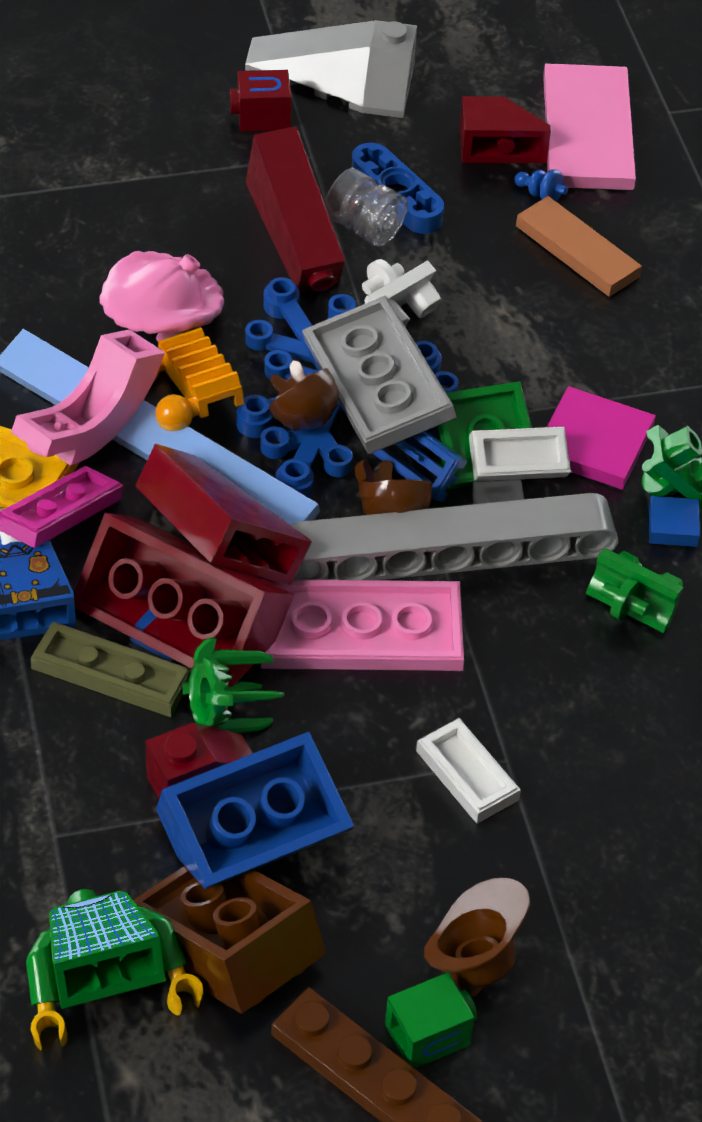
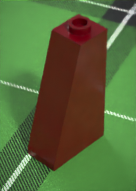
[246,126,345,292]
[135,443,312,585]

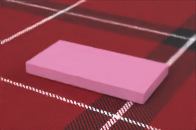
[543,63,636,190]
[261,579,464,671]

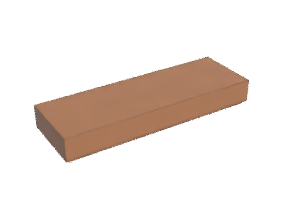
[516,196,642,297]

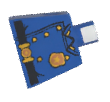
[0,531,76,640]

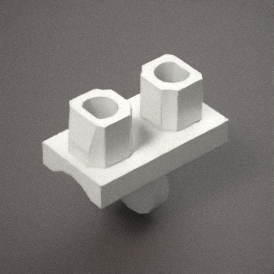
[362,259,442,326]

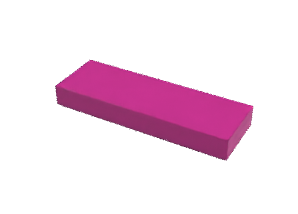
[0,466,124,548]

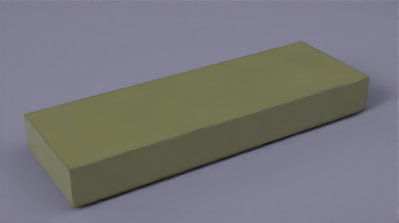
[31,621,191,717]

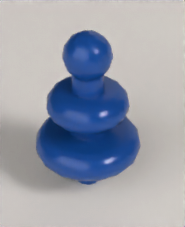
[515,169,568,202]

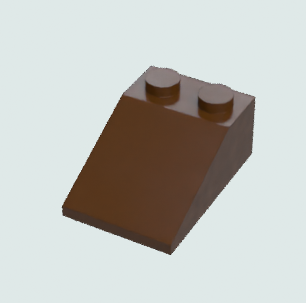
[133,866,327,1014]

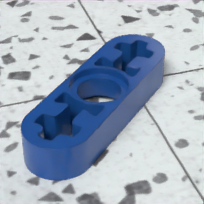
[351,143,444,234]

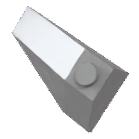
[245,20,417,118]

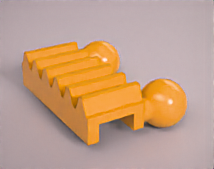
[154,327,244,432]

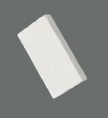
[469,427,571,482]
[416,718,521,824]

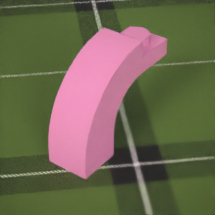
[11,329,165,465]

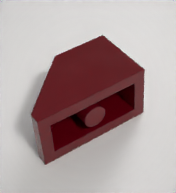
[459,96,551,163]
[145,722,253,798]

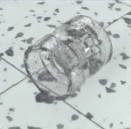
[325,168,408,247]

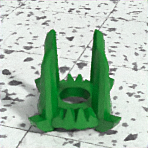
[182,637,285,733]

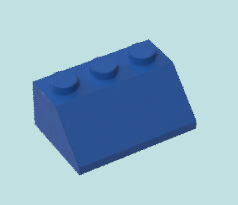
[156,732,354,890]

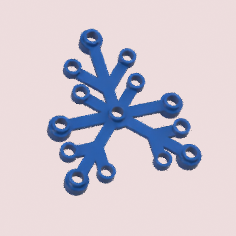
[236,277,459,498]

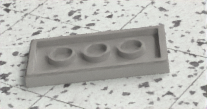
[302,296,457,454]

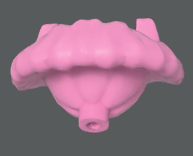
[100,251,224,341]

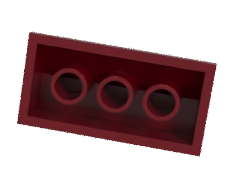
[73,513,294,687]

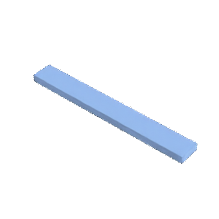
[0,329,320,524]

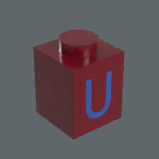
[229,69,291,131]

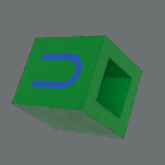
[385,972,477,1069]

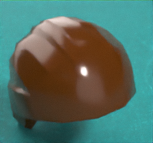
[268,361,339,432]
[355,459,431,515]

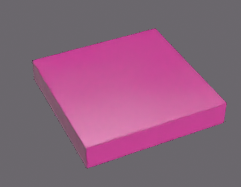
[547,386,656,490]

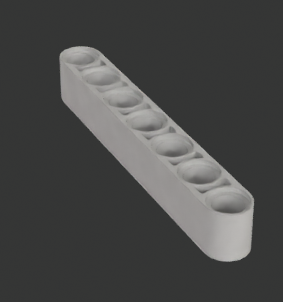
[290,493,618,580]

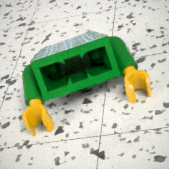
[26,889,203,1050]

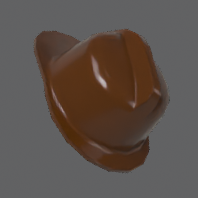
[424,878,530,998]

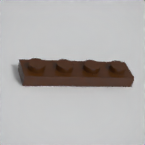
[271,987,483,1122]

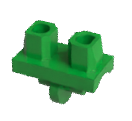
[641,425,702,510]
[586,548,684,633]

